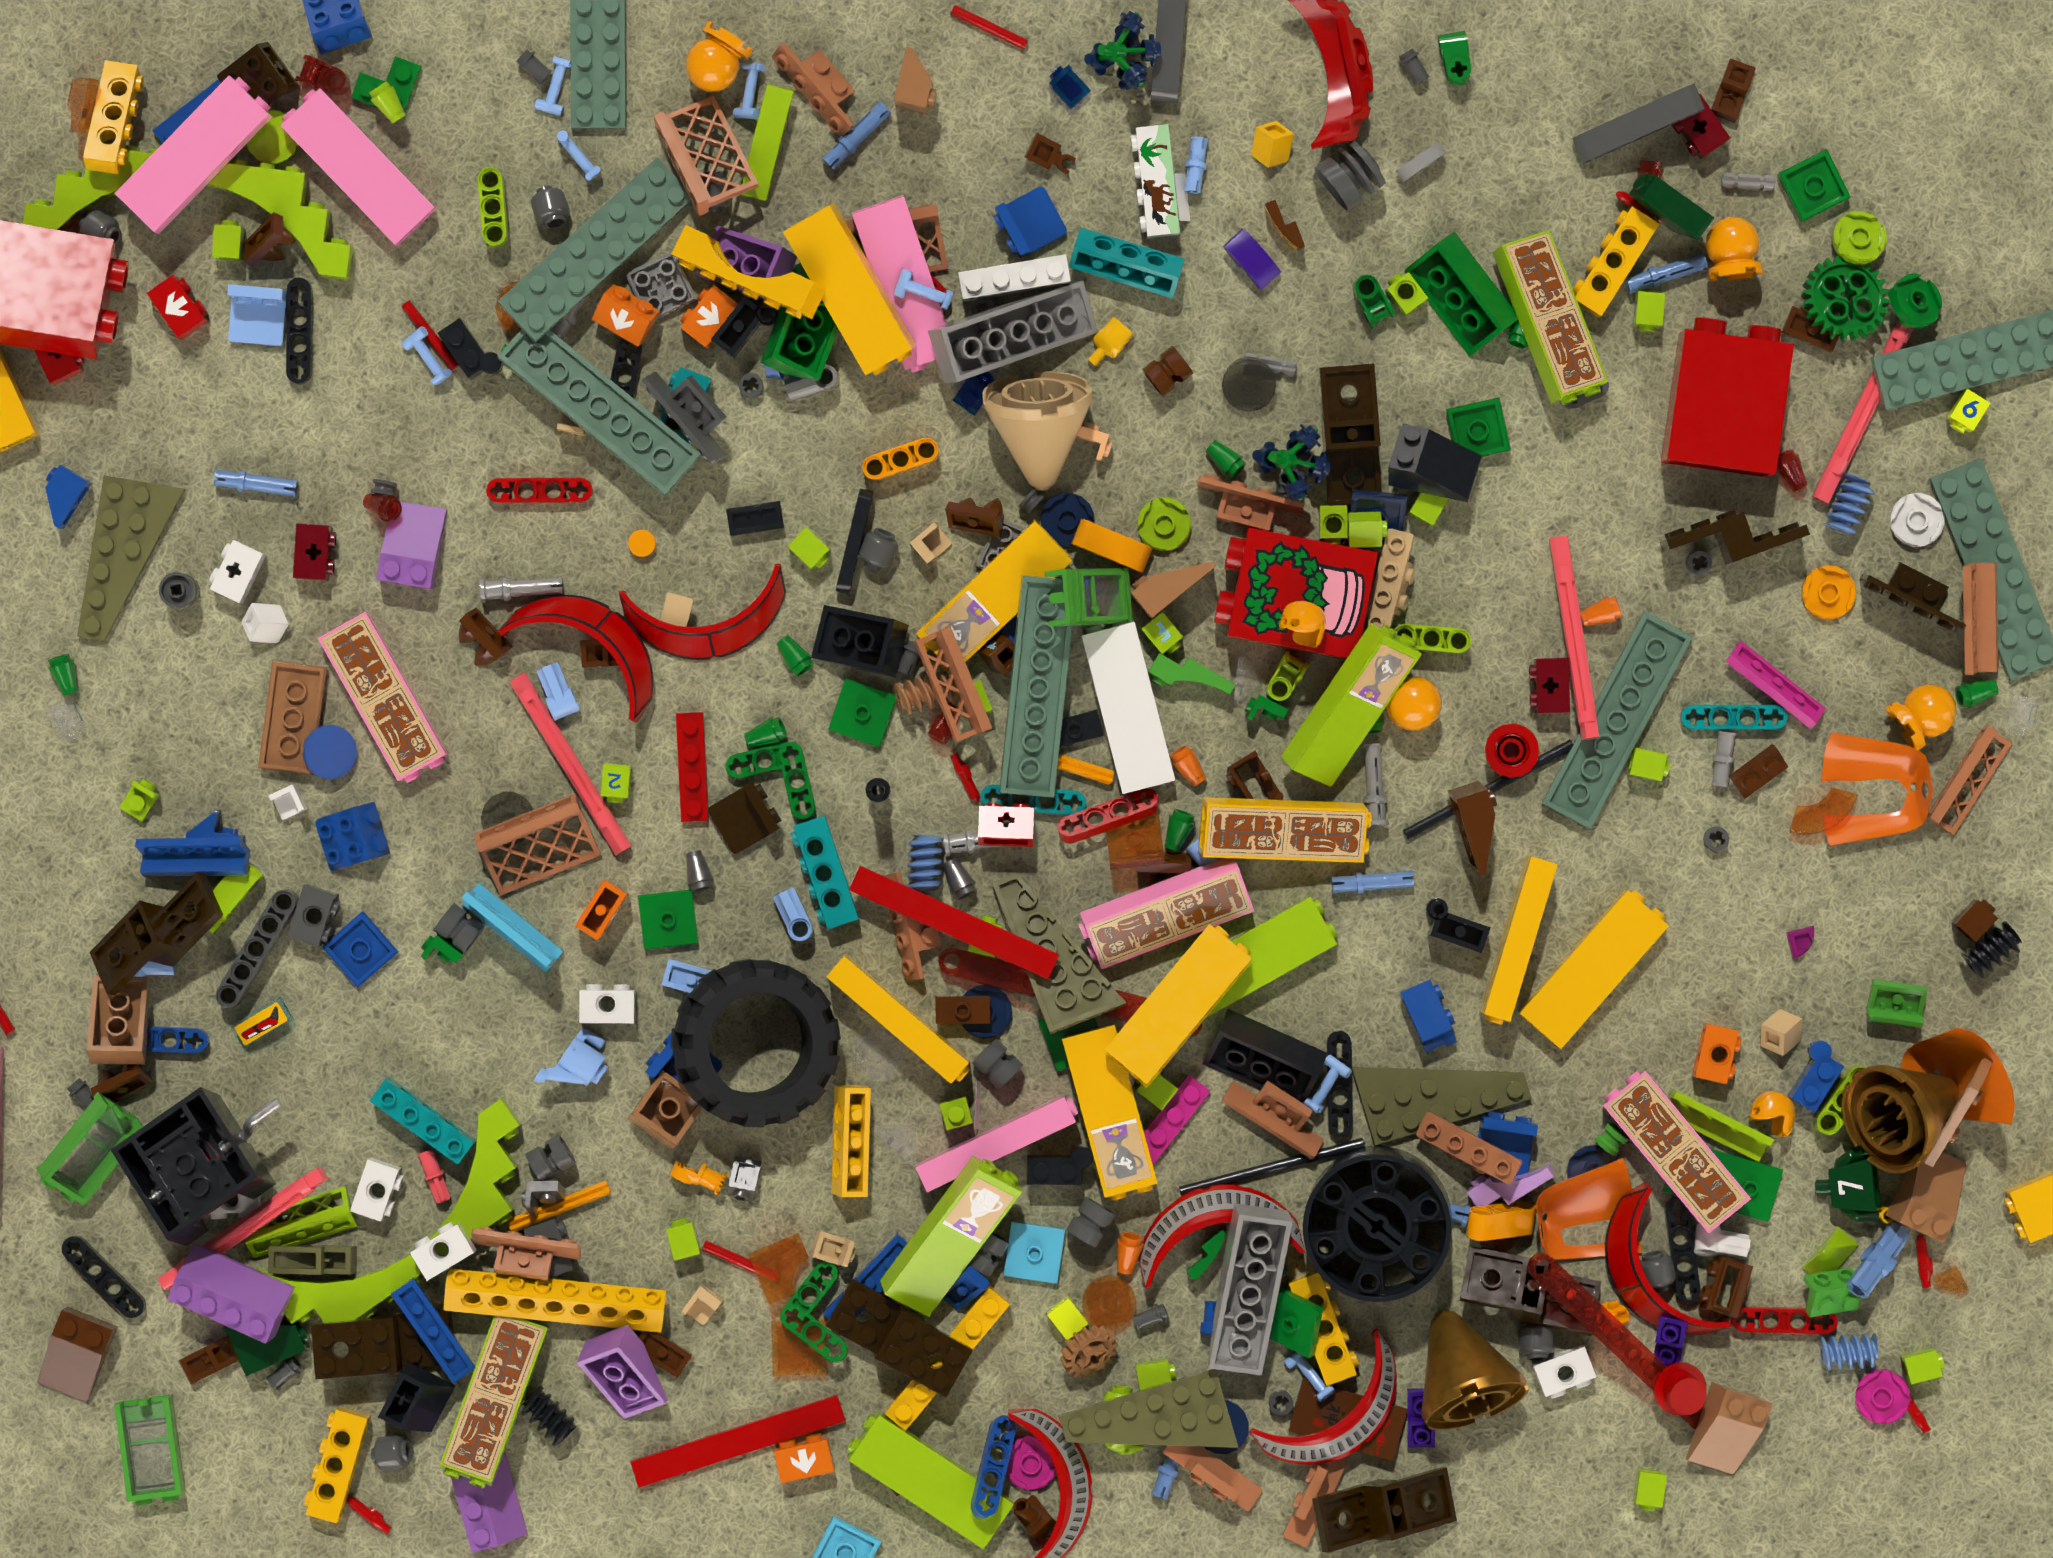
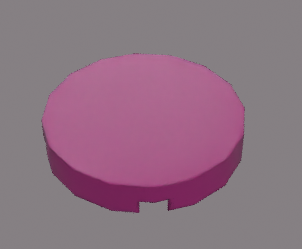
[1855,1369,1910,1424]
[1006,1435,1056,1490]

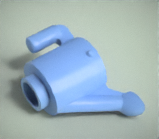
[533,1029,608,1086]

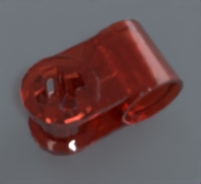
[295,54,351,95]

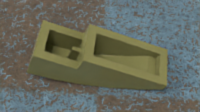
[268,1245,357,1275]

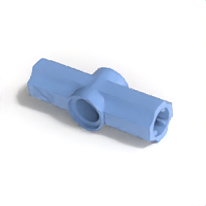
[1846,1222,1910,1299]

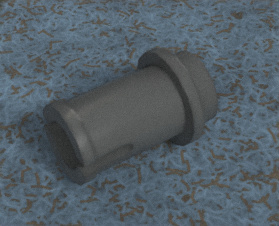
[1399,48,1430,85]
[516,50,552,84]
[898,640,920,677]
[68,1078,94,1109]
[1133,1303,1169,1332]
[266,1356,302,1390]

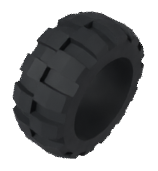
[671,959,841,1128]

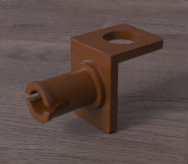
[1013,1495,1056,1546]

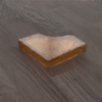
[67,78,99,134]
[748,1233,809,1305]

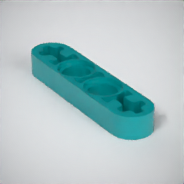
[1680,705,1788,730]
[981,784,1086,815]

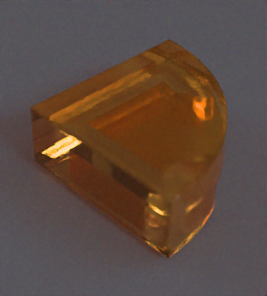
[1931,1265,1969,1293]

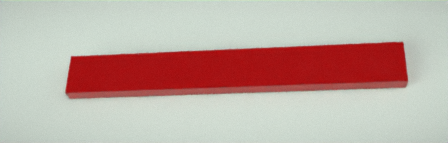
[849,866,1060,979]
[630,1394,846,1488]

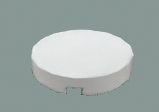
[1889,493,1945,547]

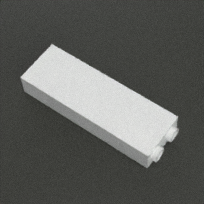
[1081,621,1175,794]

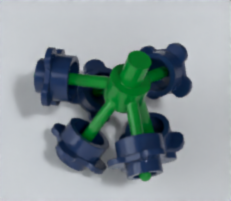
[1084,11,1162,90]
[1252,424,1330,502]

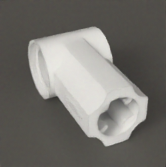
[1694,1224,1751,1259]

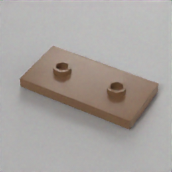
[258,660,328,775]
[1924,1058,1993,1167]

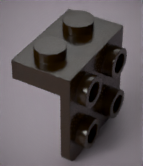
[708,781,782,854]

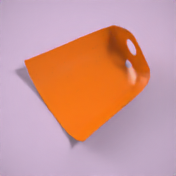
[1822,732,1933,846]
[1901,1027,2015,1125]
[1536,1158,1642,1260]

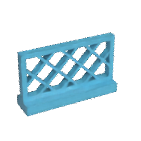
[461,883,564,972]

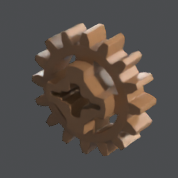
[1060,1324,1118,1379]

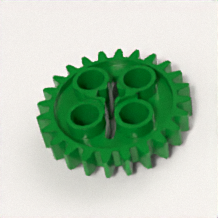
[1801,255,1891,342]

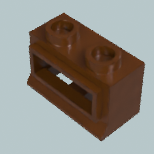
[1225,751,1284,800]
[1699,1255,1753,1319]

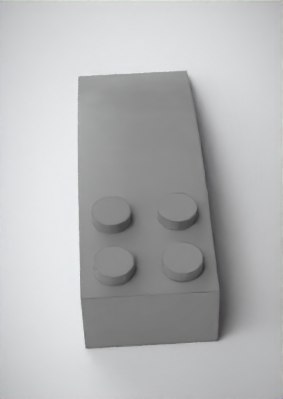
[928,280,1098,383]
[1208,1203,1293,1375]

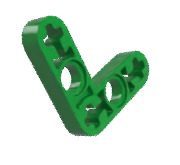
[725,742,815,819]
[780,1261,848,1363]

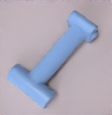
[534,56,572,117]
[733,62,766,119]
[557,130,600,181]
[893,269,953,310]
[402,326,452,385]
[1304,1055,1352,1114]
[1284,1352,1335,1402]

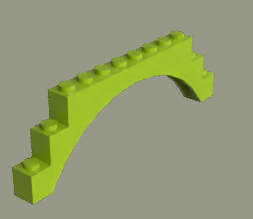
[23,142,354,280]
[256,1098,522,1324]

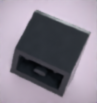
[378,1361,456,1432]

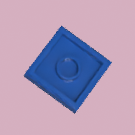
[322,911,399,988]

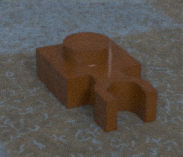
[1024,133,1076,174]

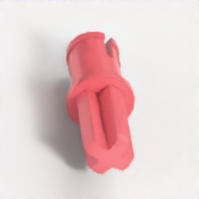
[417,1148,451,1204]

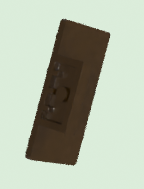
[1860,562,1966,632]

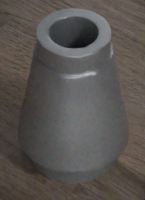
[686,850,714,892]
[943,858,977,900]

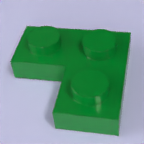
[351,56,422,113]

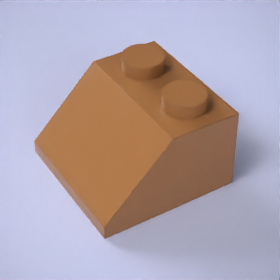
[894,47,937,115]
[627,1070,702,1150]

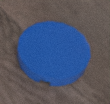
[302,725,357,779]

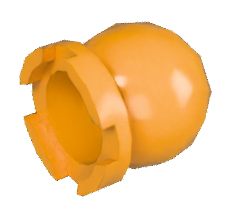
[686,21,753,92]
[1705,216,1763,282]
[1386,676,1442,731]
[1885,684,1956,751]

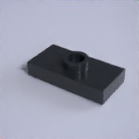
[726,501,784,536]
[1059,709,1104,748]

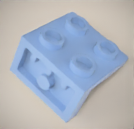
[227,284,286,346]

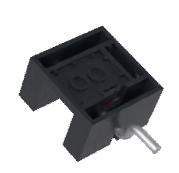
[111,1087,282,1246]

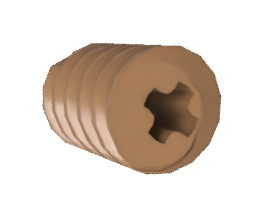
[893,671,954,715]

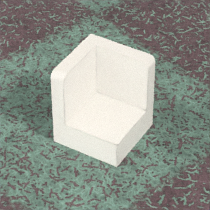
[241,603,289,643]
[268,784,308,820]

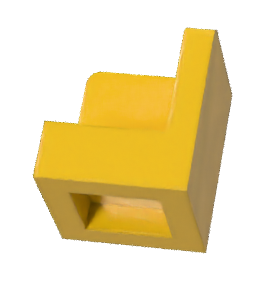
[1251,121,1294,168]

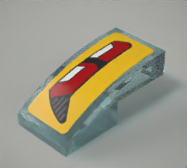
[230,997,294,1050]

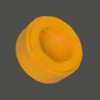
[628,530,656,557]

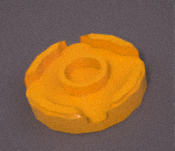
[1801,565,1856,619]

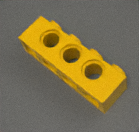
[83,60,144,174]
[1573,206,1660,318]
[831,1085,871,1197]
[1287,1271,1359,1386]
[303,1406,371,1523]

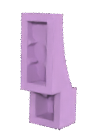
[1467,1163,1556,1206]

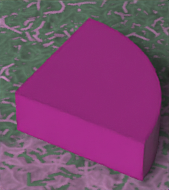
[1786,926,1814,959]

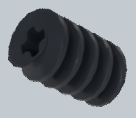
[1960,921,2022,979]
[521,1385,578,1447]

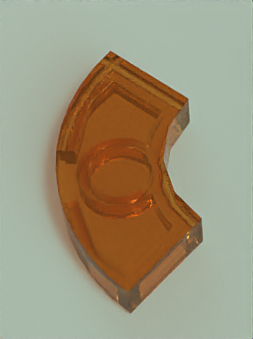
[1789,787,1858,835]

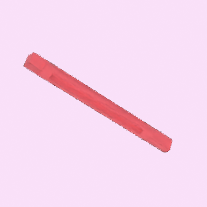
[1812,319,1914,505]
[1549,536,1599,740]
[509,672,632,855]
[158,1168,329,1290]

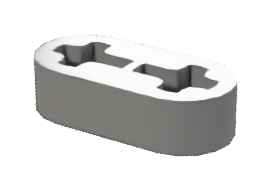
[1396,142,1446,182]

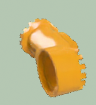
[669,1161,728,1196]

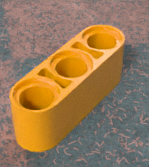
[862,438,939,481]
[1071,519,1153,573]
[1466,1201,1536,1241]

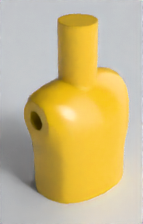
[1088,317,1134,367]

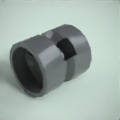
[159,572,200,609]
[433,903,485,954]
[972,1038,1023,1090]
[525,1134,576,1181]
[1066,1197,1116,1248]
[968,1232,1010,1277]

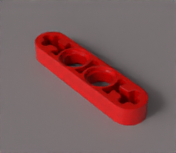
[486,477,593,503]
[1057,788,1159,844]
[1730,1307,1838,1334]

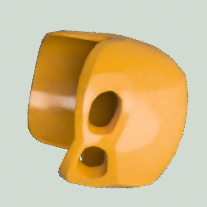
[1279,601,1326,647]
[1748,1091,1795,1137]

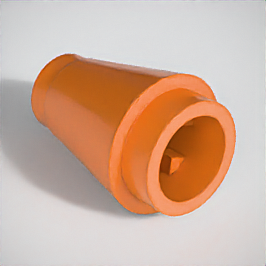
[1580,596,1623,627]
[1169,745,1206,787]
[1117,1232,1144,1275]

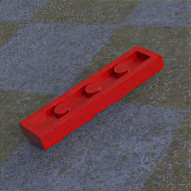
[676,712,709,822]

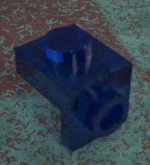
[953,372,995,416]

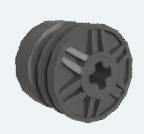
[1314,140,1386,212]

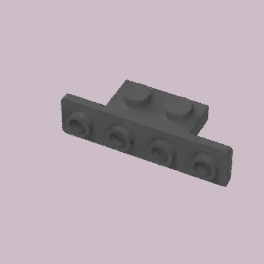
[642,372,726,464]

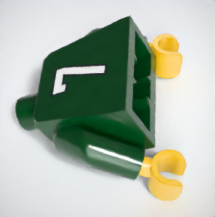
[1815,1146,1893,1224]

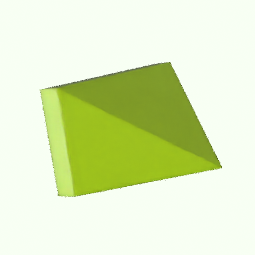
[1802,1227,1859,1274]

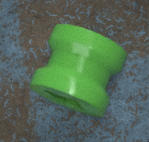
[1595,1122,1629,1156]

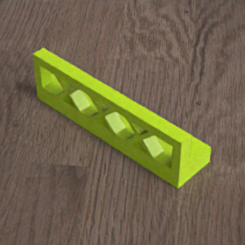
[1668,1089,1775,1162]
[245,1186,358,1258]

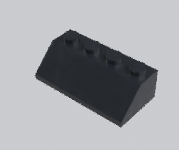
[1202,1009,1327,1104]

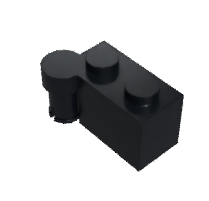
[711,296,778,359]
[437,318,503,381]
[1426,898,1491,953]
[1027,1146,1093,1185]

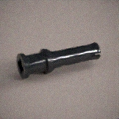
[866,778,890,802]

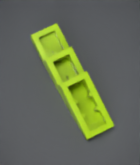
[741,84,794,201]

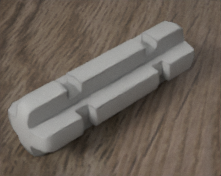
[1721,173,1775,191]
[1243,353,1297,376]

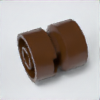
[1142,346,1193,397]

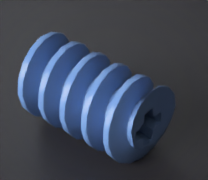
[1823,473,1875,534]
[907,835,943,891]
[1819,1333,1878,1371]

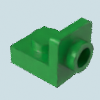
[1244,694,1289,721]
[420,935,466,964]

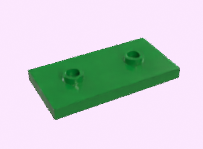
[1663,1148,1783,1222]

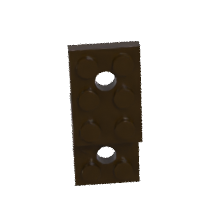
[1319,364,1382,506]
[1660,509,1810,565]
[89,872,223,995]
[1459,1246,1601,1336]
[825,1278,973,1397]
[311,1310,454,1380]
[1312,1467,1457,1553]

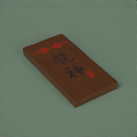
[1288,1378,1408,1462]

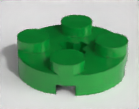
[1888,273,1942,328]

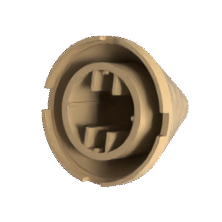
[983,371,1093,491]

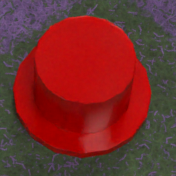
[1485,723,1539,778]
[1653,1362,1707,1415]

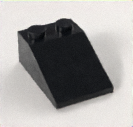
[1388,423,1482,503]
[811,605,909,678]

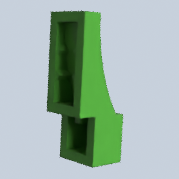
[1148,653,1235,695]

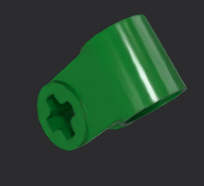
[1438,30,1471,86]
[1352,275,1396,329]

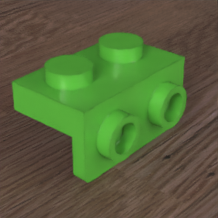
[1866,979,1928,1028]
[1803,1268,1861,1317]

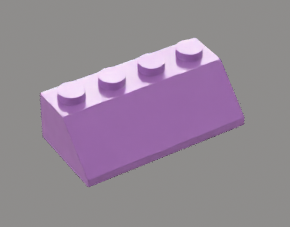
[167,1243,295,1344]
[443,1443,528,1553]

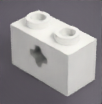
[209,540,266,604]

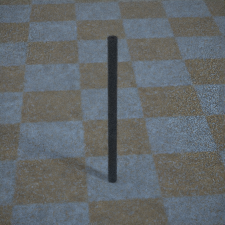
[1403,739,1573,839]
[1179,1138,1365,1196]

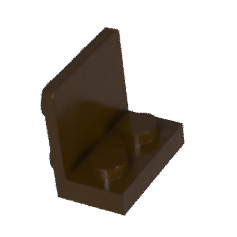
[217,42,300,105]

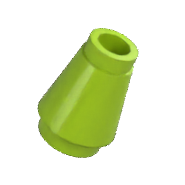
[369,81,406,124]

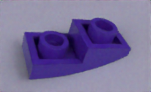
[1223,229,1281,290]
[1652,1315,1688,1367]
[1407,1388,1435,1448]

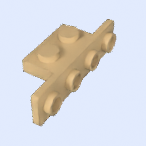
[1362,529,1415,634]

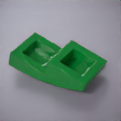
[1186,1227,1226,1280]

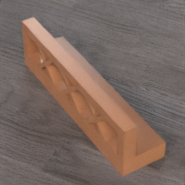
[1963,562,1999,675]
[914,627,992,743]
[1927,726,2012,835]

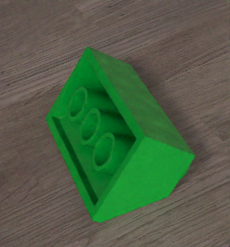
[1404,231,1518,356]
[760,263,838,381]

